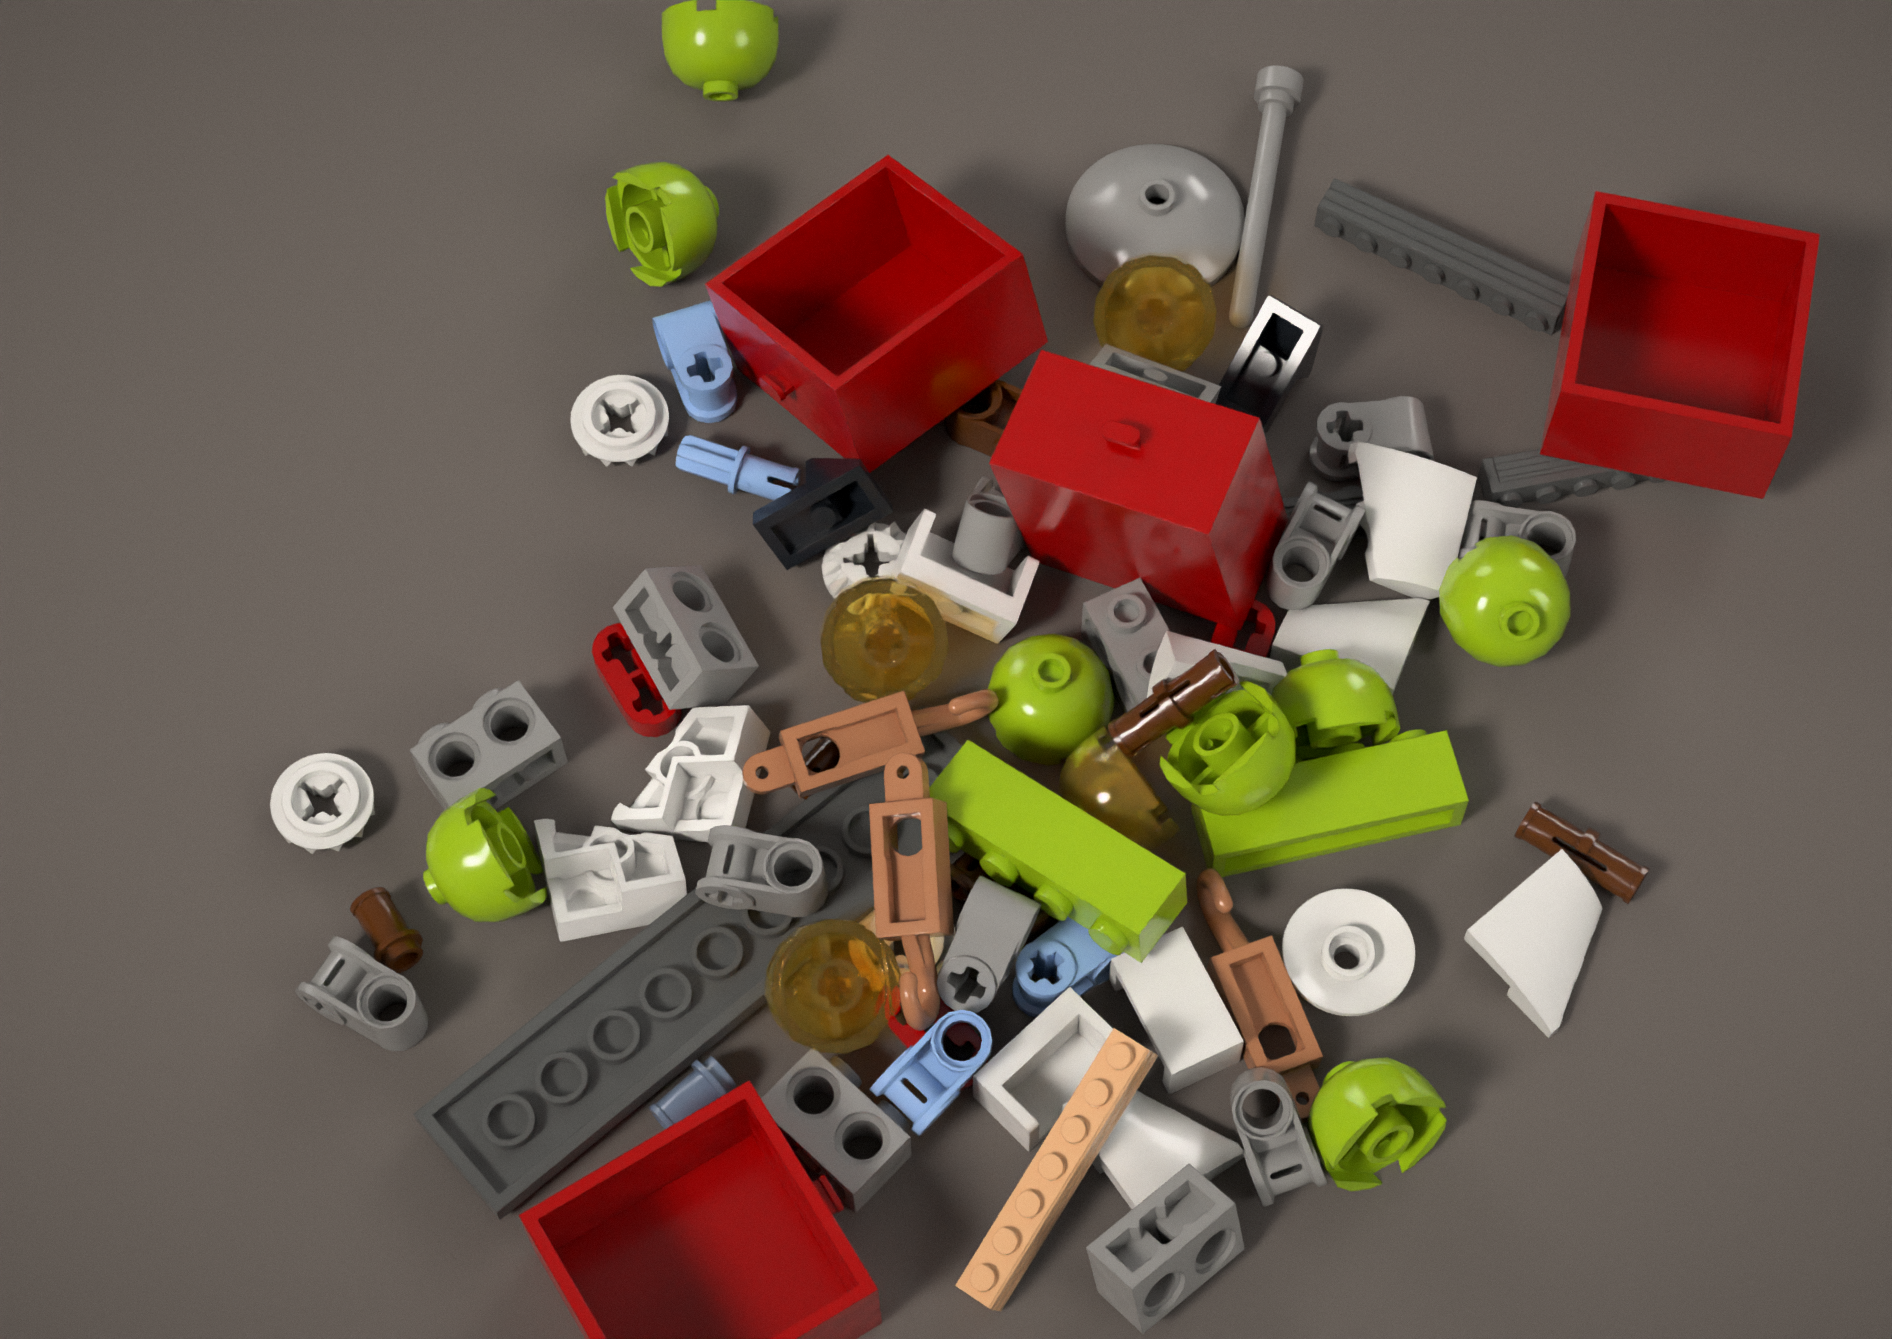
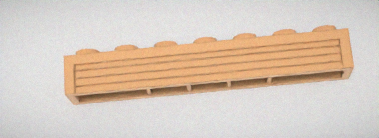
[955,1028,1158,1312]

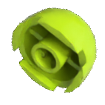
[662,0,779,102]
[605,162,719,287]
[1439,535,1570,667]
[988,633,1114,765]
[1271,649,1400,761]
[1160,681,1296,816]
[423,788,547,922]
[1308,1057,1447,1191]

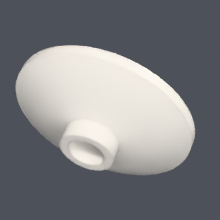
[1282,889,1415,1016]

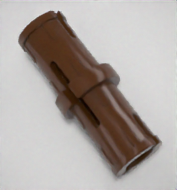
[1108,649,1239,759]
[1514,802,1650,904]

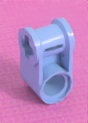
[652,300,738,423]
[1012,917,1125,1018]
[870,1010,993,1137]

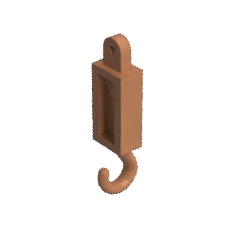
[742,689,999,798]
[869,752,954,1031]
[1197,868,1323,1123]

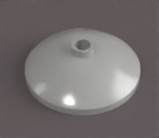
[1065,144,1245,304]

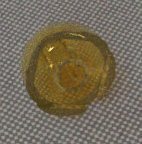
[1093,252,1217,372]
[819,574,949,703]
[1058,725,1181,851]
[764,919,901,1054]

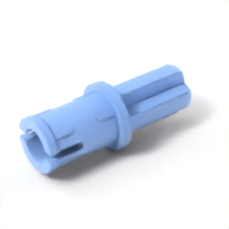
[676,435,801,501]

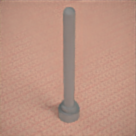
[1229,66,1304,328]

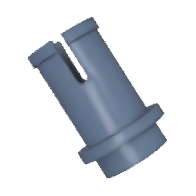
[648,1056,737,1129]

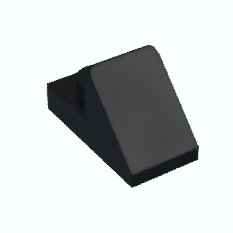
[1216,295,1324,433]
[753,458,893,570]

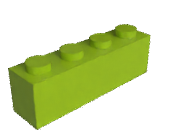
[1191,729,1469,877]
[929,740,1188,963]

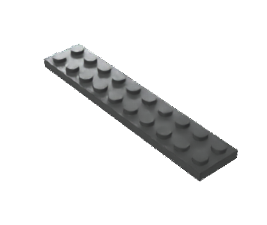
[413,705,962,1220]

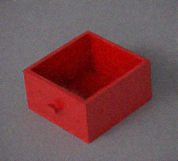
[705,155,1048,473]
[1540,191,1820,499]
[989,350,1288,631]
[519,1080,882,1339]

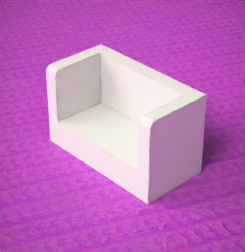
[884,508,1040,644]
[1109,926,1244,1094]
[973,987,1113,1152]

